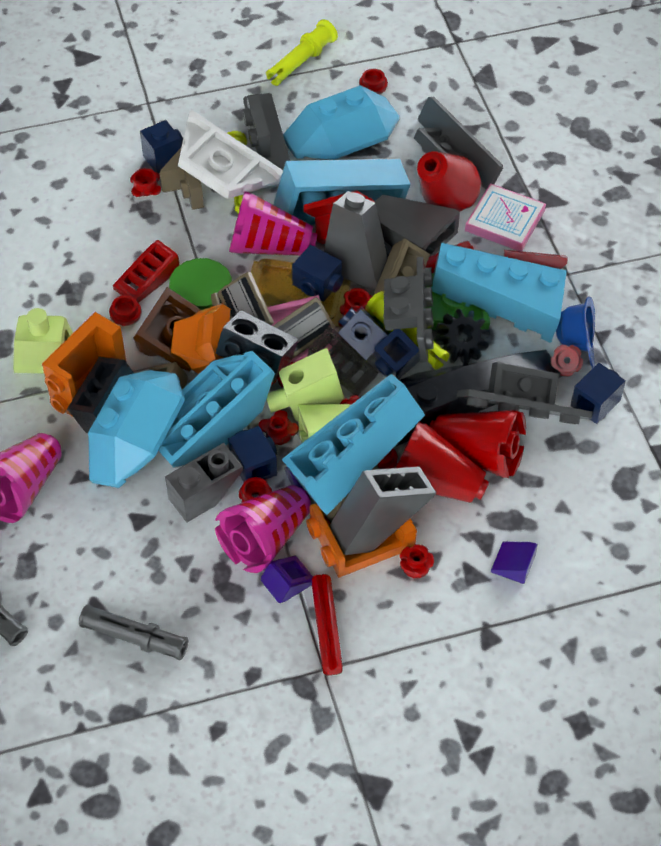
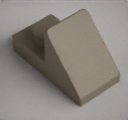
[160,148,204,210]

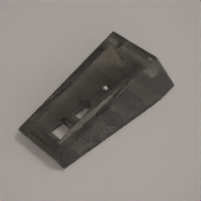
[307,326,379,396]

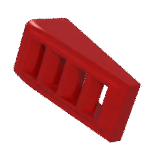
[113,240,179,303]

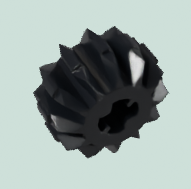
[434,309,490,365]

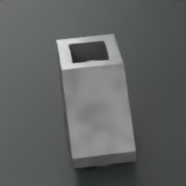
[165,443,243,522]

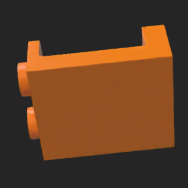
[42,312,127,417]
[306,503,417,578]

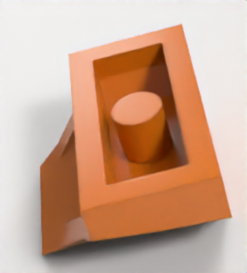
[171,304,231,374]

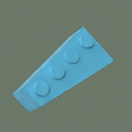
[273,159,411,225]
[431,243,567,343]
[282,374,425,516]

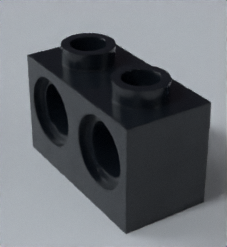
[215,310,298,383]
[67,356,134,434]

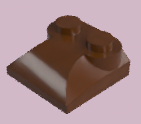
[133,287,201,372]

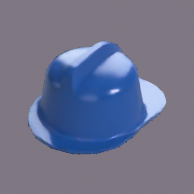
[556,296,595,369]

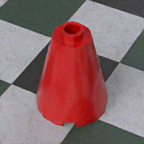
[417,151,481,212]
[429,410,526,478]
[395,421,489,503]

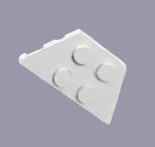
[178,110,283,199]

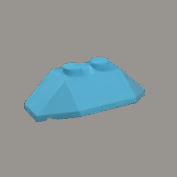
[283,85,399,159]
[158,351,275,468]
[88,370,185,488]

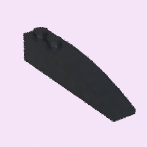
[360,350,562,447]

